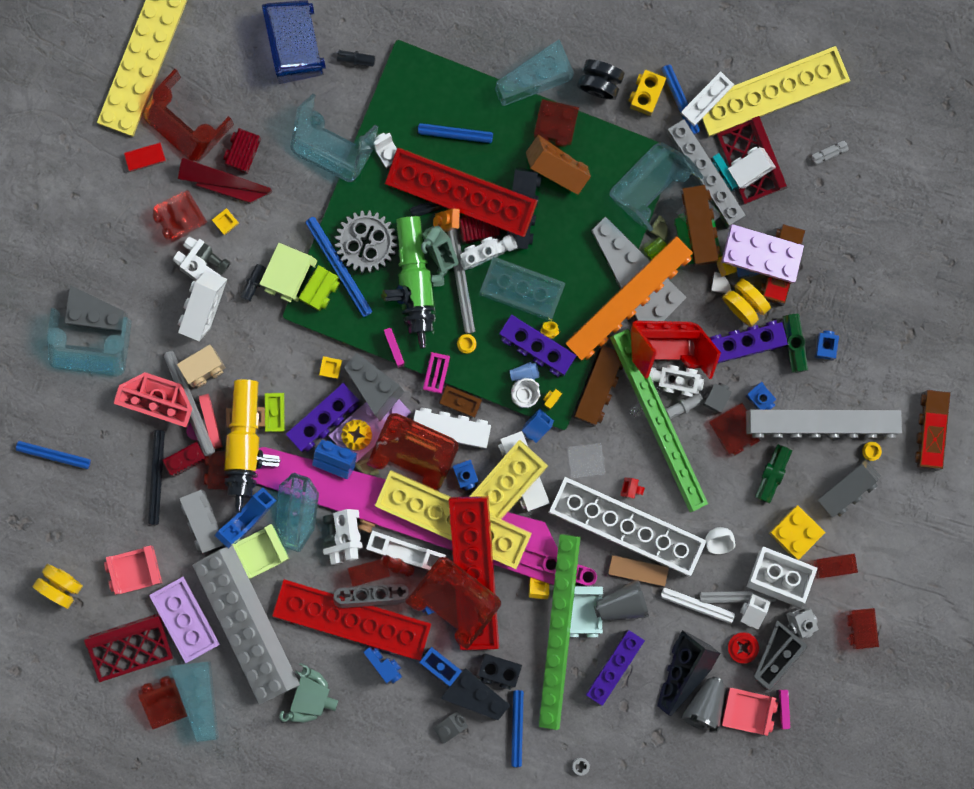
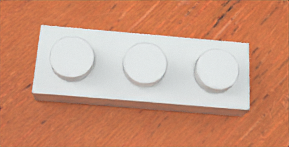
[680,71,734,126]

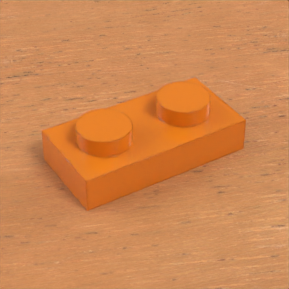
[433,209,460,232]

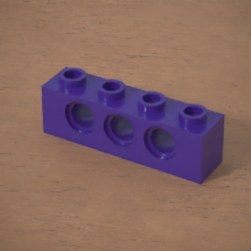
[499,314,577,377]
[710,320,788,364]
[286,383,360,453]
[586,630,645,706]

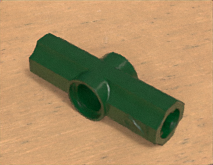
[782,314,808,373]
[755,444,793,504]

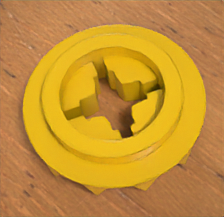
[341,420,372,450]

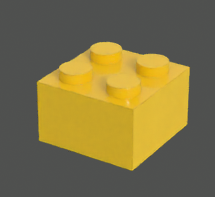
[768,505,826,560]

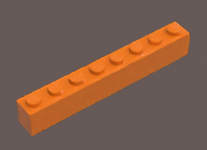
[565,236,693,360]

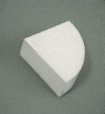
[711,272,731,293]

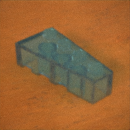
[495,39,574,106]
[170,661,219,742]

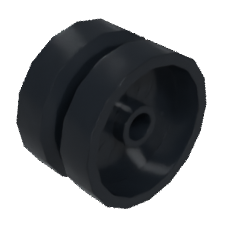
[577,59,625,100]

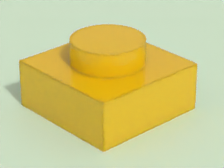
[212,208,239,236]
[717,256,737,277]
[319,356,342,379]
[543,389,562,410]
[529,577,549,599]

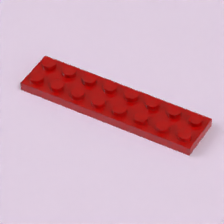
[385,148,538,237]
[449,496,499,650]
[272,579,432,661]

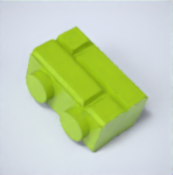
[299,265,340,311]

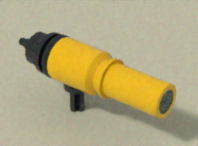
[224,379,280,513]

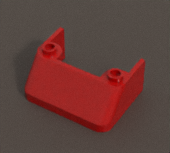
[631,321,721,379]

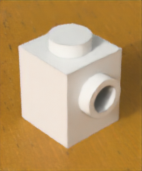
[740,594,770,629]

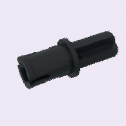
[337,49,376,67]
[240,264,266,302]

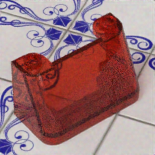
[367,413,459,491]
[406,557,501,649]

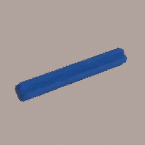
[662,64,700,135]
[418,123,493,143]
[16,441,91,469]
[511,690,524,767]

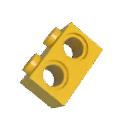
[628,70,666,116]

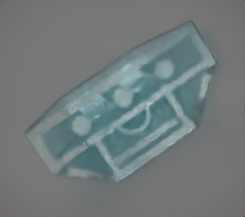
[275,473,319,552]

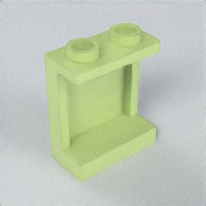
[260,243,317,302]
[233,524,290,579]

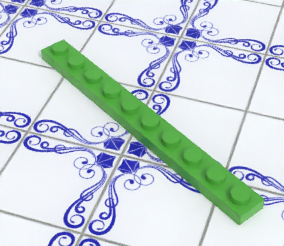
[610,329,708,512]
[539,534,580,730]

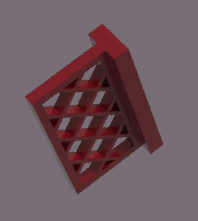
[717,116,788,204]
[84,613,173,682]

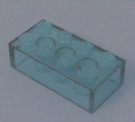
[480,257,565,321]

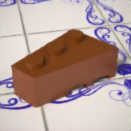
[526,135,591,194]

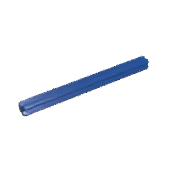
[305,217,372,317]

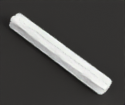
[661,588,735,623]

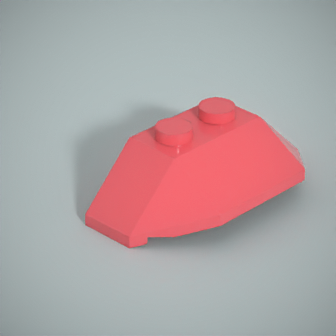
[114,372,192,427]

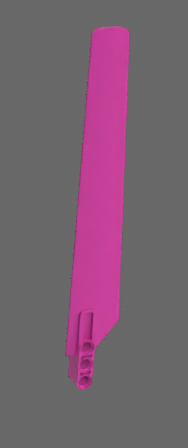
[253,447,597,587]

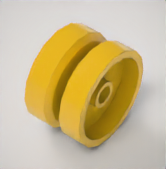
[722,278,771,327]
[32,563,83,609]

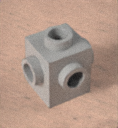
[786,606,819,639]

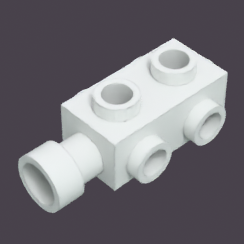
[460,234,517,270]
[649,365,704,397]

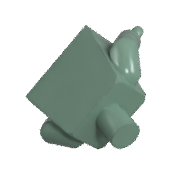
[421,226,459,287]
[279,663,339,723]

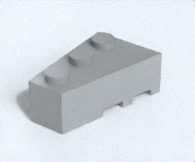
[179,490,225,554]

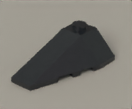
[657,630,721,716]

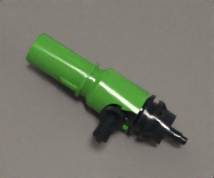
[381,216,435,349]

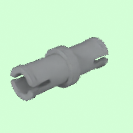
[665,393,704,420]

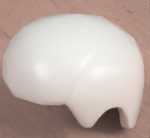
[511,378,540,408]
[706,527,735,554]

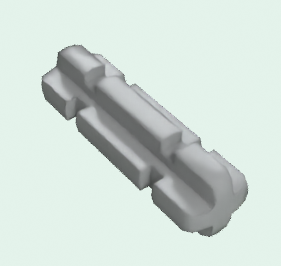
[812,141,849,165]

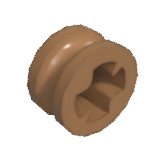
[357,519,375,533]

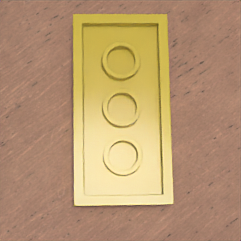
[470,440,548,519]

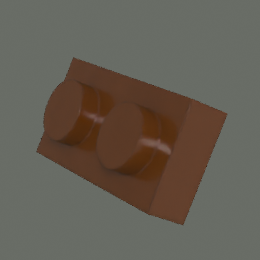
[439,386,482,418]

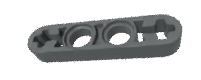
[333,584,409,608]

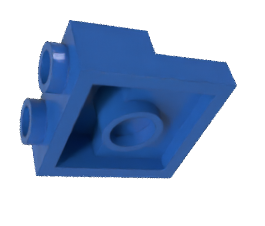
[364,647,402,684]

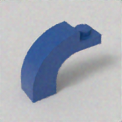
[214,488,277,549]

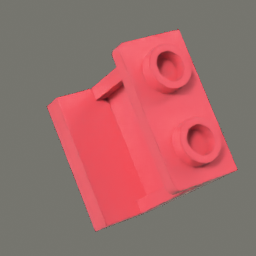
[104,545,162,595]
[721,687,778,736]

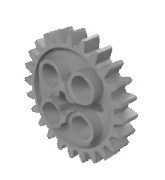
[335,211,397,273]

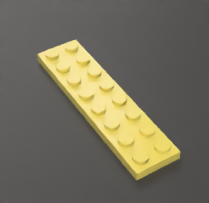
[97,0,187,137]
[702,46,850,137]
[375,470,532,569]

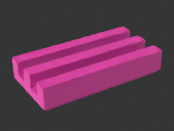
[384,328,405,368]
[423,352,450,394]
[779,689,790,729]

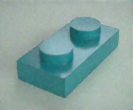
[712,153,738,192]

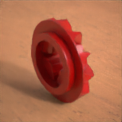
[728,632,759,664]

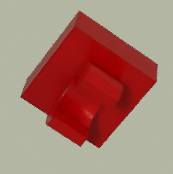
[620,477,645,498]

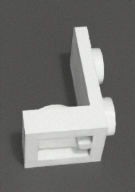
[373,133,397,169]

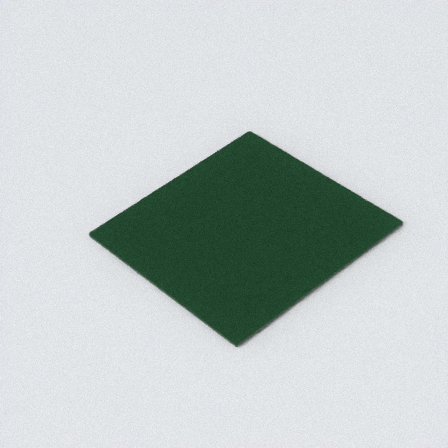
[283,40,677,430]

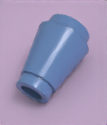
[510,362,539,381]

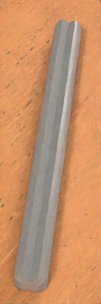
[448,229,475,334]
[164,351,215,456]

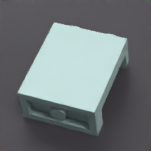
[570,586,603,637]

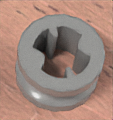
[572,758,590,776]

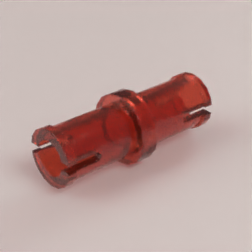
[380,555,414,577]

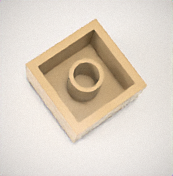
[177,345,226,388]

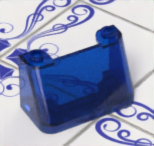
[262,0,326,84]

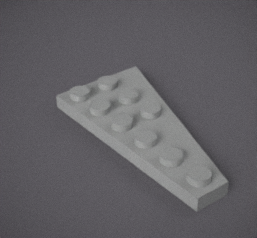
[591,217,687,321]

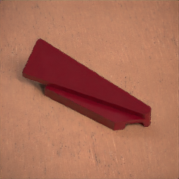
[178,158,272,204]

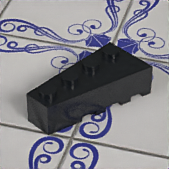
[506,168,541,249]

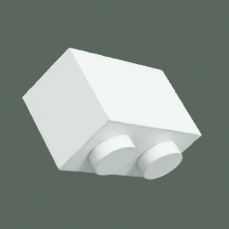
[728,147,776,188]

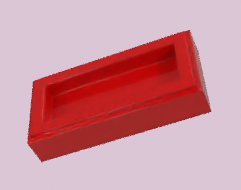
[124,142,166,172]

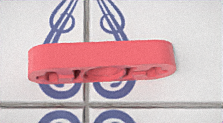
[199,394,223,449]

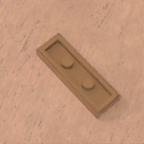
[608,555,669,587]

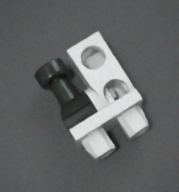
[173,237,231,281]
[323,509,363,565]

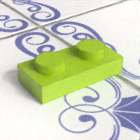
[265,393,285,432]

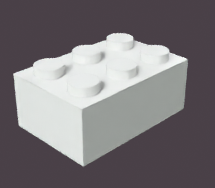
[178,270,227,341]
[746,547,817,608]

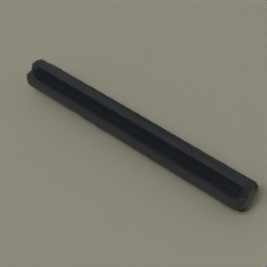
[148,430,165,525]

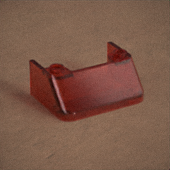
[143,69,234,162]

